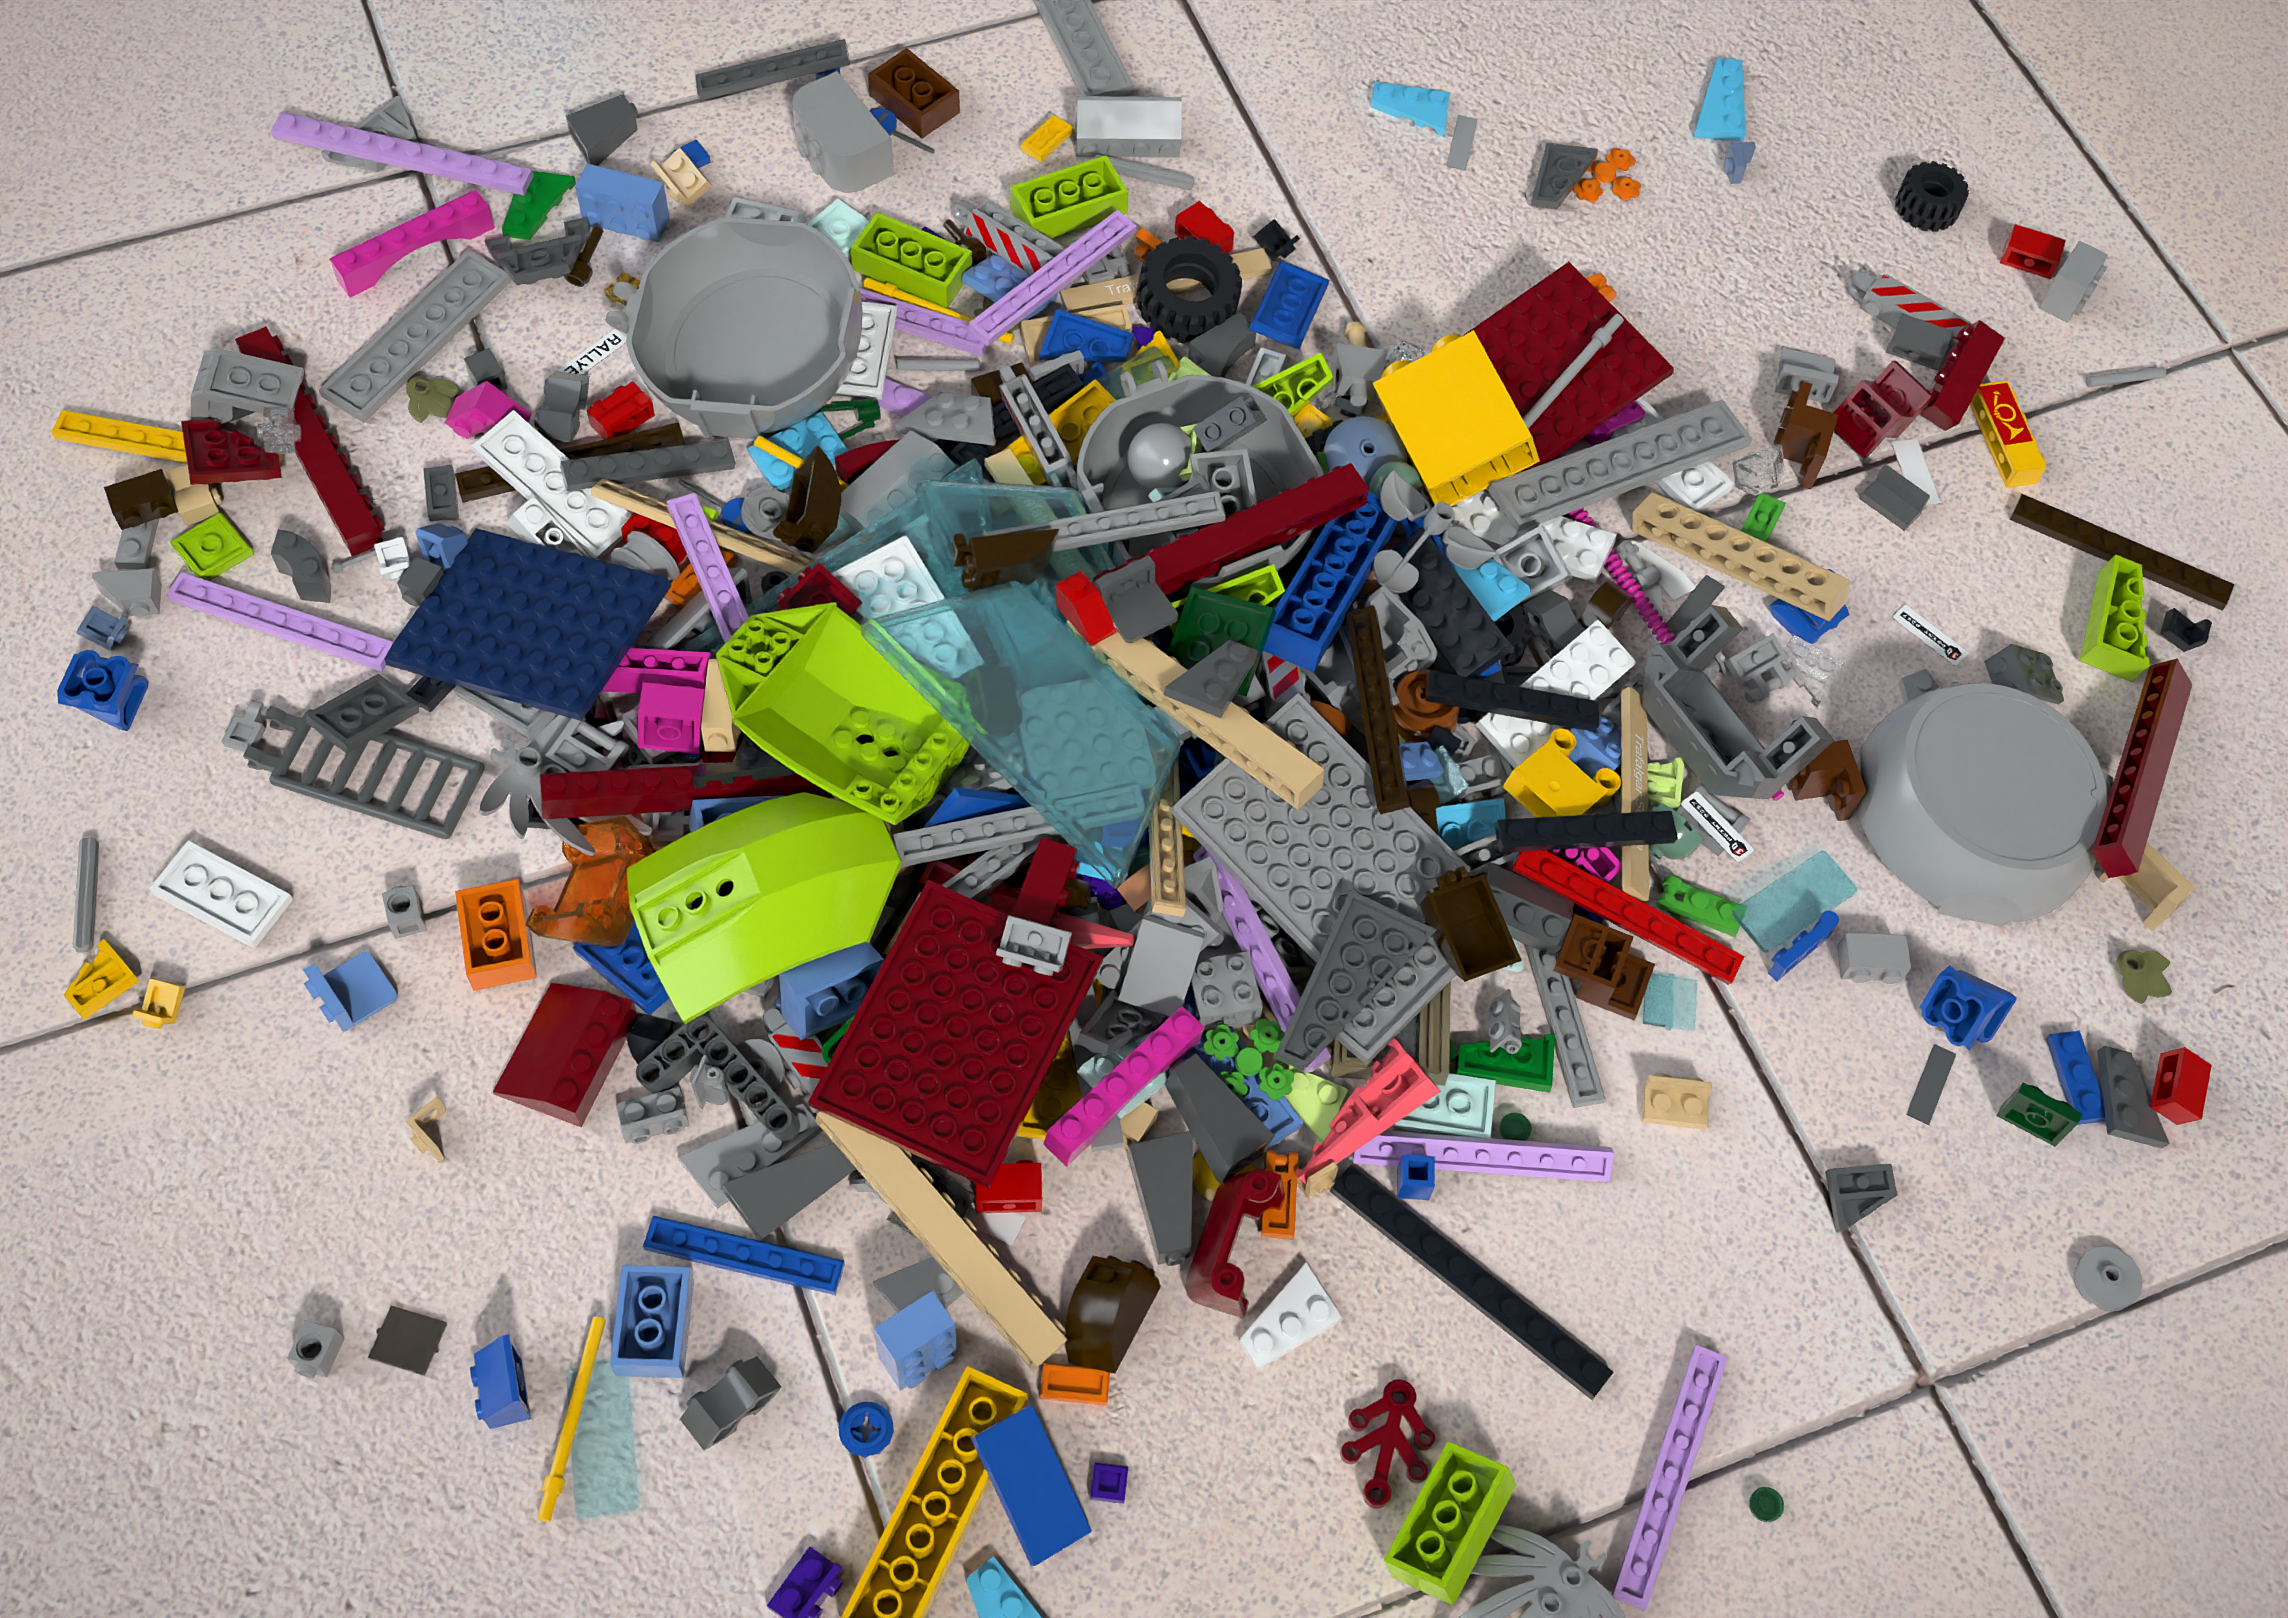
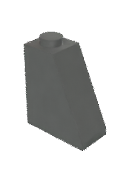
[566,94,639,166]

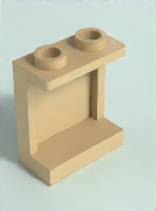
[2099,842,2196,931]

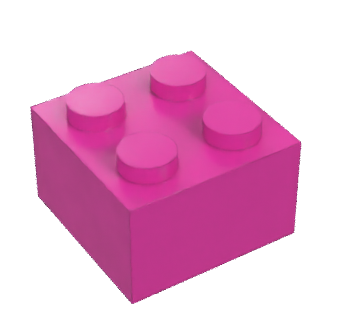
[638,682,705,754]

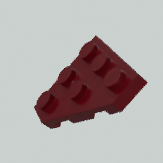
[181,419,282,485]

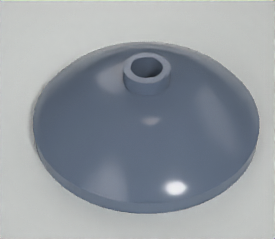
[1323,416,1407,487]

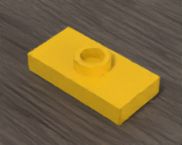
[1021,114,1074,163]

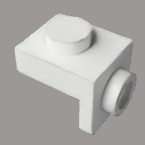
[374,537,411,582]

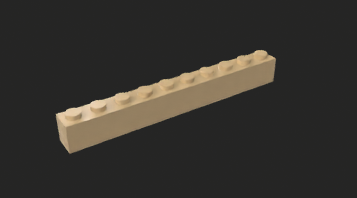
[1067,621,1324,810]
[815,1111,1067,1372]

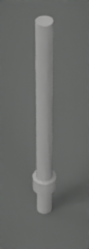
[1522,314,1624,429]

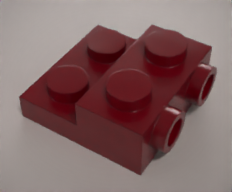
[777,562,863,617]

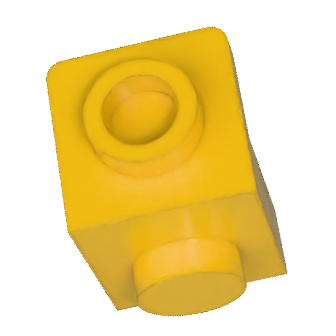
[132,978,186,1029]

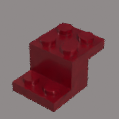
[1833,360,1935,458]

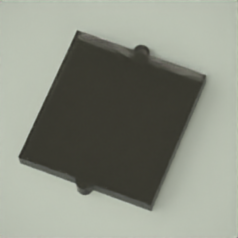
[368,1305,447,1376]

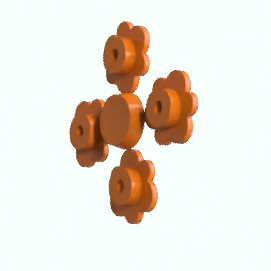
[1573,148,1641,202]

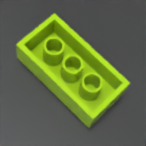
[1010,155,1129,239]
[850,212,972,308]
[1383,1441,1517,1606]

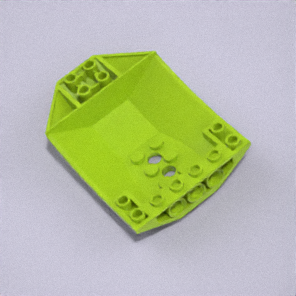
[716,602,976,825]
[627,792,902,1024]

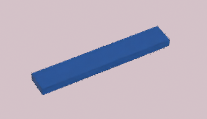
[643,1216,845,1296]

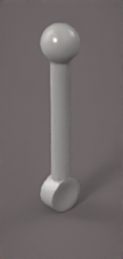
[331,550,377,573]

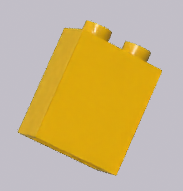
[1373,330,1540,507]

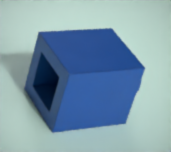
[1397,1154,1435,1201]

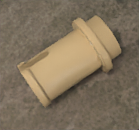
[1344,322,1369,347]

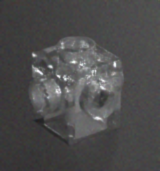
[257,407,301,454]

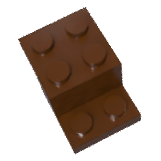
[1773,381,1838,490]
[1786,720,1866,821]
[1553,914,1655,1021]

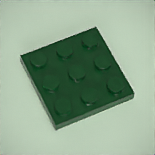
[1167,587,1276,696]

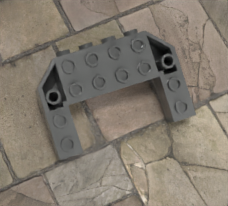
[1642,605,1835,799]

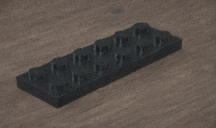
[1392,527,1514,678]

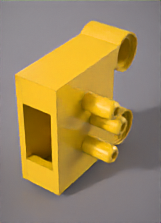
[1502,728,1621,818]

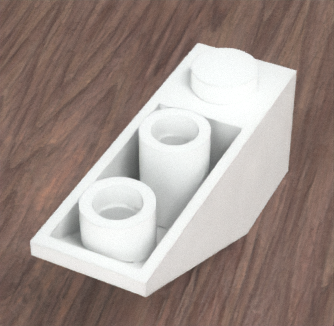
[507,496,591,558]

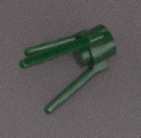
[818,398,881,441]

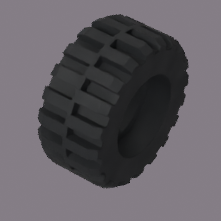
[1136,236,1242,343]

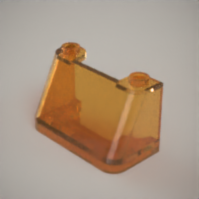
[525,816,656,947]

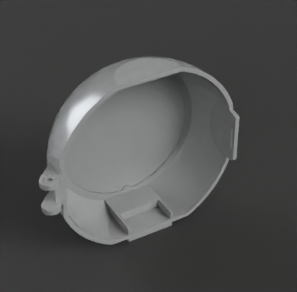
[605,217,862,440]
[1077,360,1324,600]
[1860,682,2113,927]

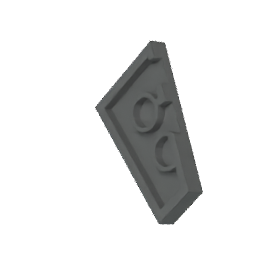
[1531,143,1598,210]
[1077,990,1169,1056]
[2097,1046,2170,1149]

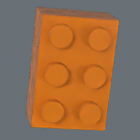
[455,879,537,991]

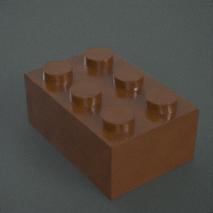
[868,48,960,139]

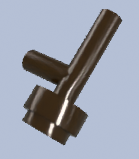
[943,220,987,267]
[564,226,604,287]

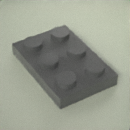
[306,673,419,754]

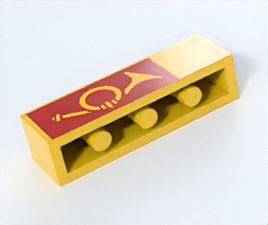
[1970,380,2047,488]

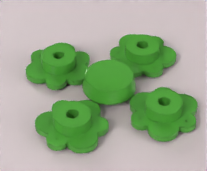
[1204,1018,1294,1101]

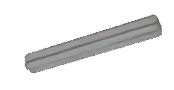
[1094,154,1194,191]
[73,837,99,953]

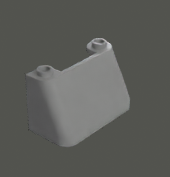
[1300,585,1437,724]

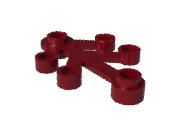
[1340,1379,1435,1509]

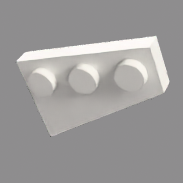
[1239,1263,1342,1371]

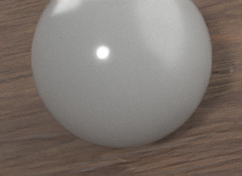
[1128,423,1192,491]

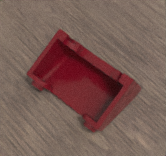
[1185,1169,1285,1319]

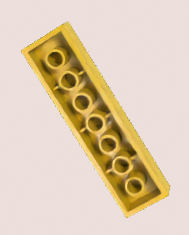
[841,1366,1029,1618]

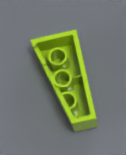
[1252,352,1333,417]
[2079,554,2150,682]
[1167,564,1285,639]

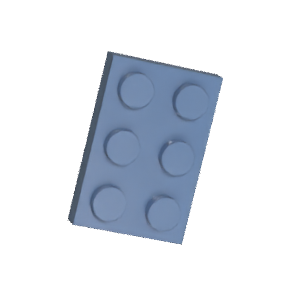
[961,254,1058,320]

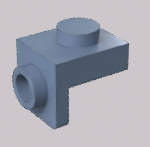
[1724,142,1756,184]
[76,606,129,651]

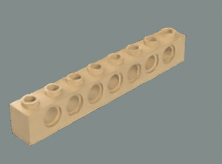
[1632,492,1850,621]

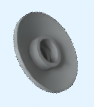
[724,1039,784,1103]

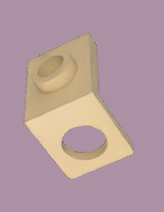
[405,1096,446,1162]
[1286,1151,1338,1198]

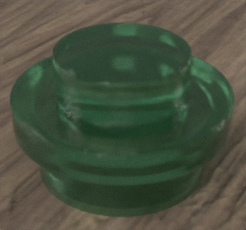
[1499,1113,1532,1141]
[1749,1487,1784,1523]

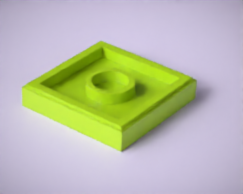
[170,512,254,581]

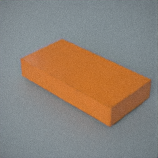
[1040,1363,1110,1406]

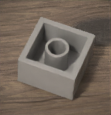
[2039,240,2108,323]
[1493,525,1573,606]

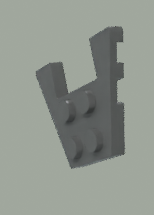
[485,217,591,285]

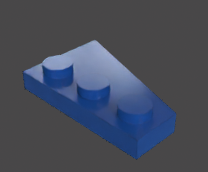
[1039,309,1134,362]

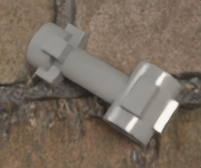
[1616,540,1661,590]

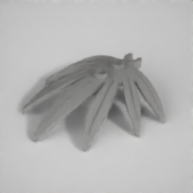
[479,715,652,856]
[1458,1525,1626,1618]

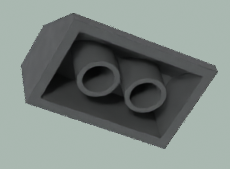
[1485,863,1574,956]

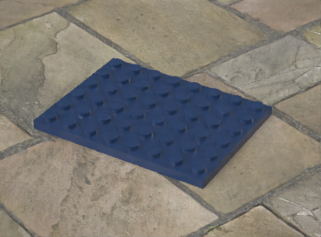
[384,528,672,721]

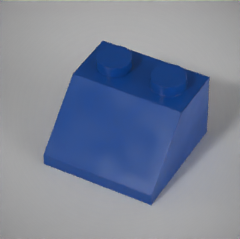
[470,1334,531,1429]

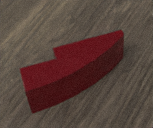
[835,440,899,485]

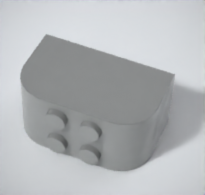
[792,71,894,193]

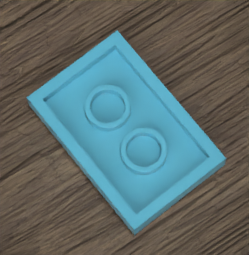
[747,412,848,491]

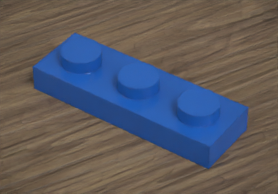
[2046,1030,2106,1125]

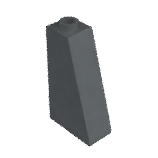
[1165,1054,1275,1184]
[1128,1131,1193,1266]
[721,1143,856,1241]

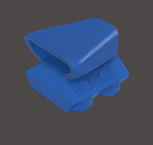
[1770,569,1850,644]
[57,650,148,731]
[1919,965,2017,1051]

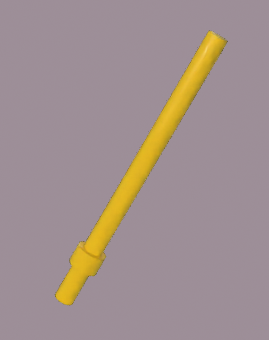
[863,277,1015,345]
[537,1316,606,1522]

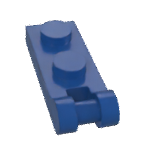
[1768,911,1839,982]

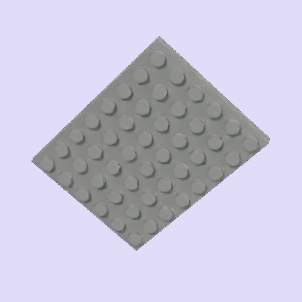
[1170,693,1471,963]

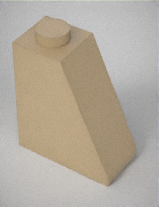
[701,659,741,752]

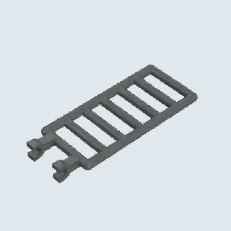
[243,706,485,839]

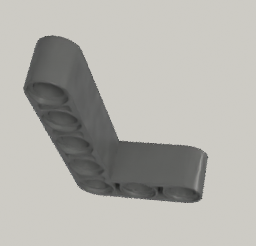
[636,1015,800,1141]

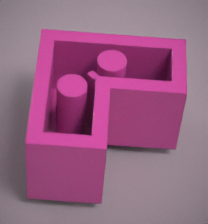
[444,381,532,439]
[1548,847,1622,883]

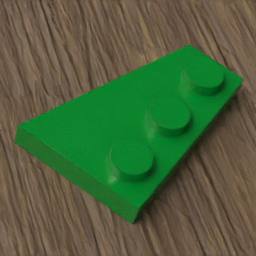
[502,171,576,240]
[1456,1034,1555,1093]

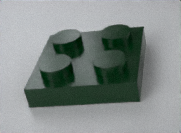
[1997,1082,2083,1147]

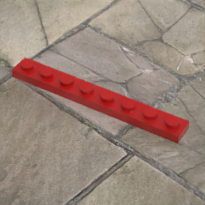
[1511,850,1745,985]

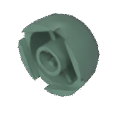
[1649,803,1704,860]

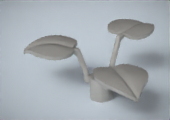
[1372,471,1496,593]

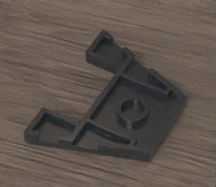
[693,730,794,788]

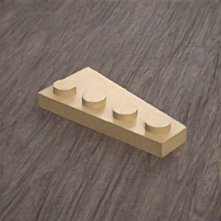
[1020,304,1132,368]

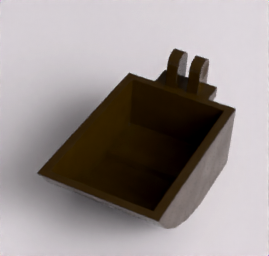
[773,445,842,554]
[952,528,1060,599]
[1419,866,1522,982]
[1065,1255,1161,1374]

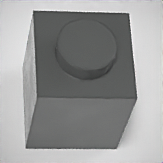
[464,348,508,391]
[397,557,444,606]

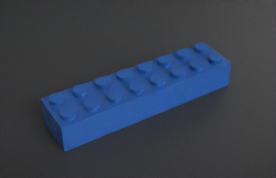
[1263,491,1398,673]

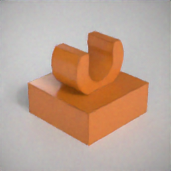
[1134,227,1162,263]

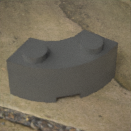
[534,371,590,442]
[271,529,331,603]
[1523,589,1586,659]
[680,1356,781,1450]

